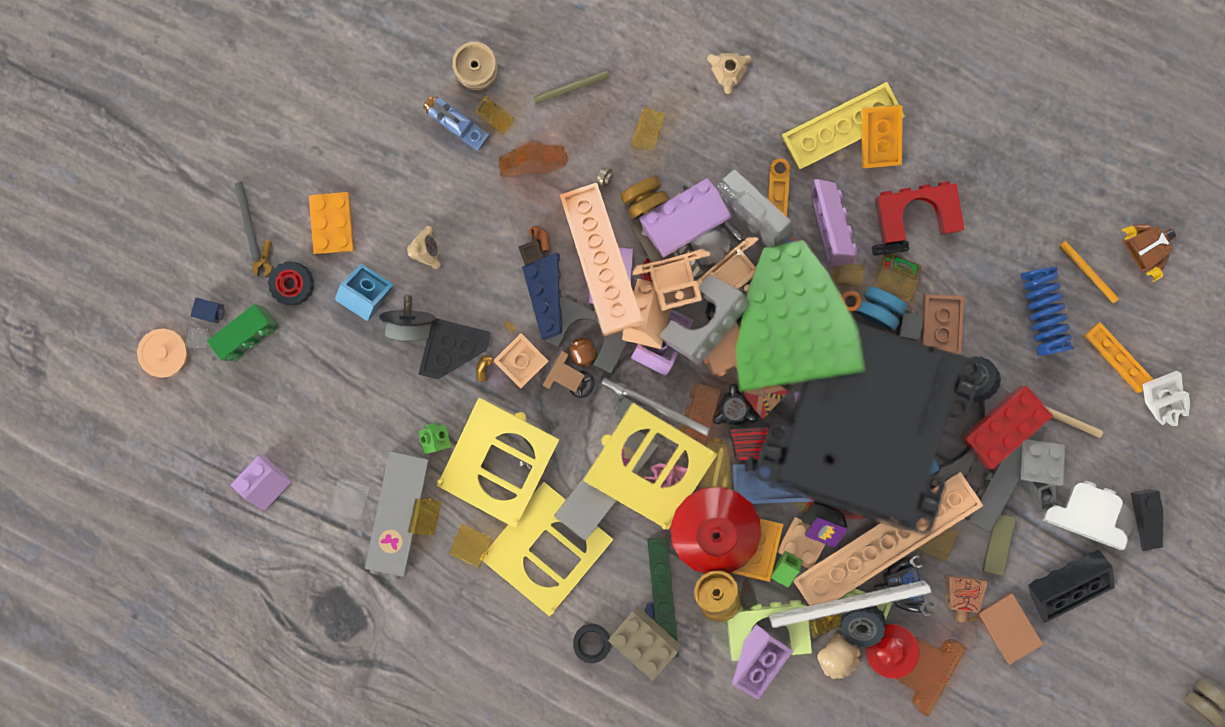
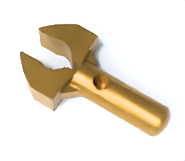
[252,240,274,278]

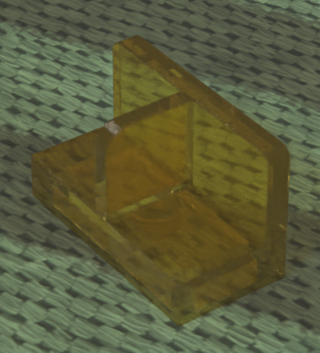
[631,107,666,151]

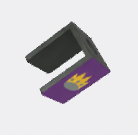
[802,502,848,548]

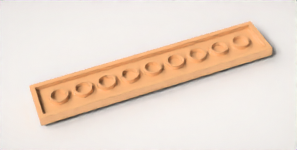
[793,472,983,606]

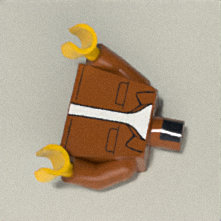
[1121,224,1176,282]

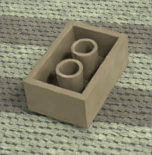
[608,607,683,681]

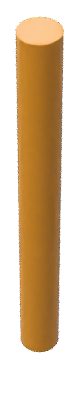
[1059,240,1119,303]

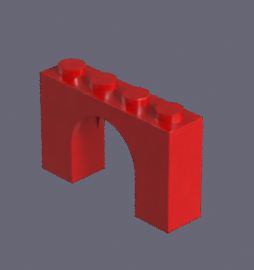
[875,181,965,244]

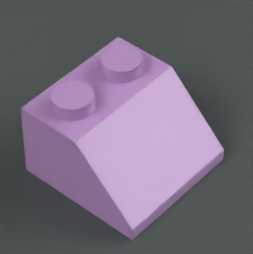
[230,455,292,511]

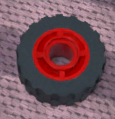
[268,262,315,305]

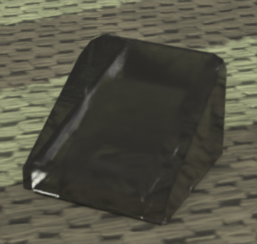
[740,578,758,609]

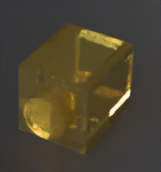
[833,263,865,287]

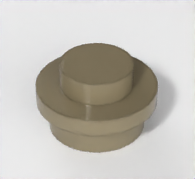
[596,167,614,187]

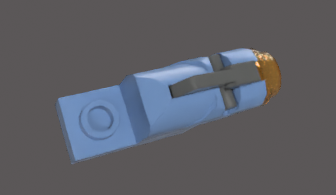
[423,95,490,152]

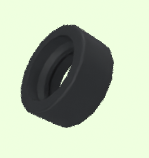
[573,623,611,664]

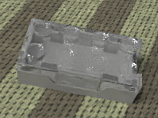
[717,169,793,247]

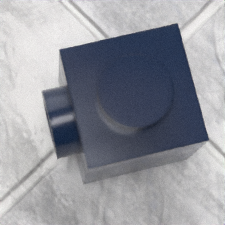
[190,297,225,324]

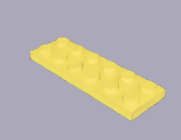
[781,82,905,170]

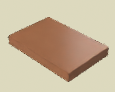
[921,294,964,355]
[977,592,1043,665]

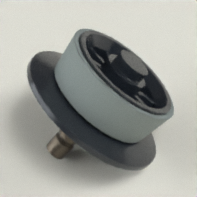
[379,294,436,341]

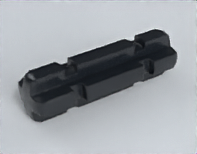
[871,241,910,256]

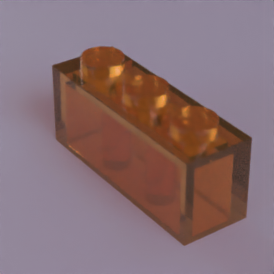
[679,383,721,446]

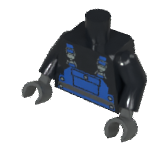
[874,553,934,616]

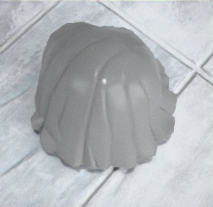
[689,225,731,265]

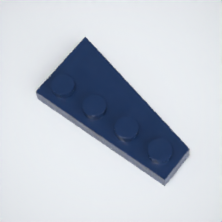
[522,253,562,340]

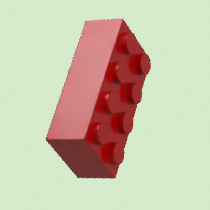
[960,385,1053,469]

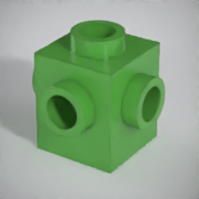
[418,422,451,454]

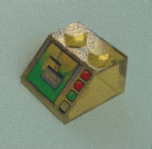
[872,254,922,302]

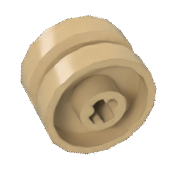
[452,42,498,91]

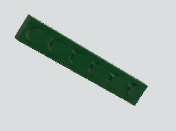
[647,538,679,657]

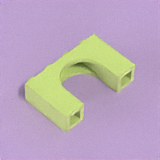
[727,600,812,661]

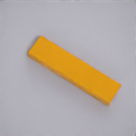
[1084,322,1154,393]

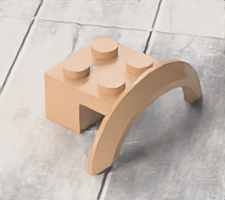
[697,237,758,298]
[633,249,710,311]

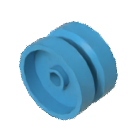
[856,286,908,331]

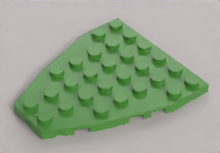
[736,240,864,391]

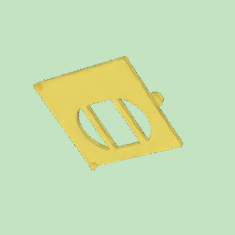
[437,397,560,528]
[583,403,718,530]
[480,482,614,616]

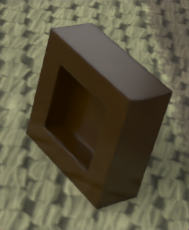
[518,240,543,265]

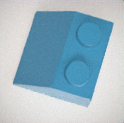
[335,264,394,321]

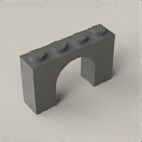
[541,295,627,373]

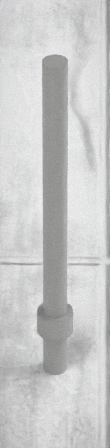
[602,377,710,436]

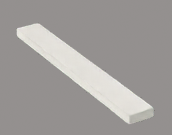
[769,581,931,628]

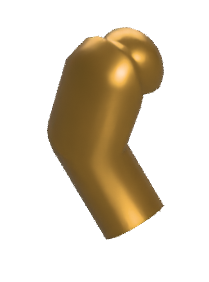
[476,355,493,381]

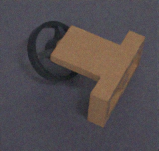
[542,351,595,399]

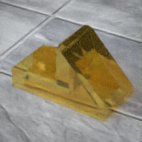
[474,96,515,135]
[809,613,841,638]

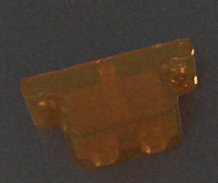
[499,141,568,177]
[897,637,967,717]

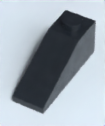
[1131,489,1163,551]

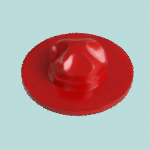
[866,624,920,679]

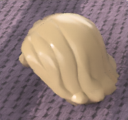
[817,633,860,679]

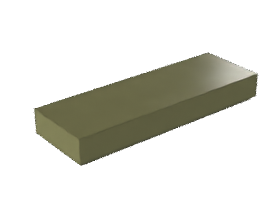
[982,514,1016,576]

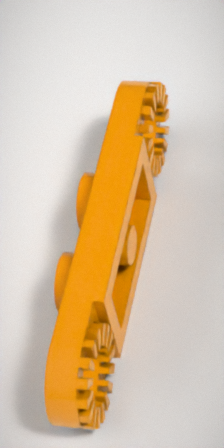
[766,158,790,237]

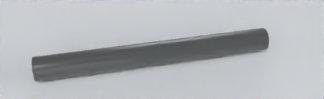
[234,182,260,260]

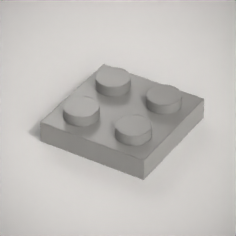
[1021,440,1065,486]

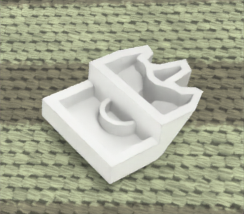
[1143,371,1190,426]

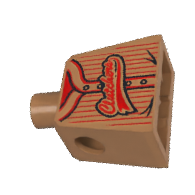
[945,574,987,623]

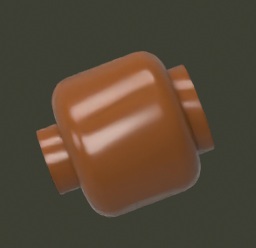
[569,337,597,368]

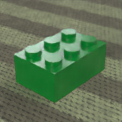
[206,304,278,362]

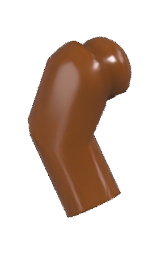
[529,226,551,252]

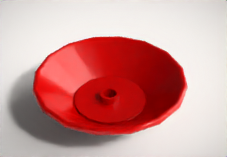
[670,487,761,574]

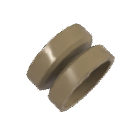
[1182,678,1225,727]

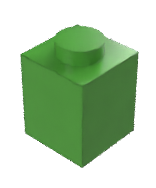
[771,551,802,587]

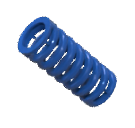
[1020,266,1074,356]

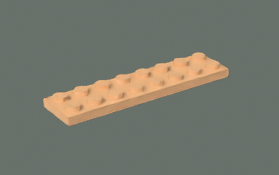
[560,183,643,336]

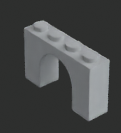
[659,274,750,365]

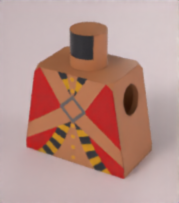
[743,385,788,419]

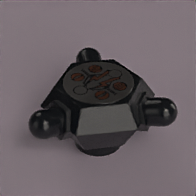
[713,383,758,425]

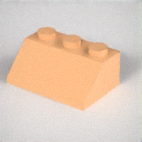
[622,279,672,349]

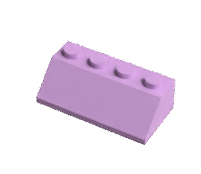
[639,178,731,258]
[811,179,857,267]

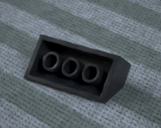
[1028,549,1115,623]

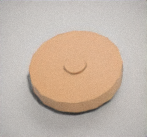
[137,329,189,378]

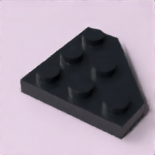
[418,318,491,379]

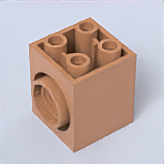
[697,321,740,377]

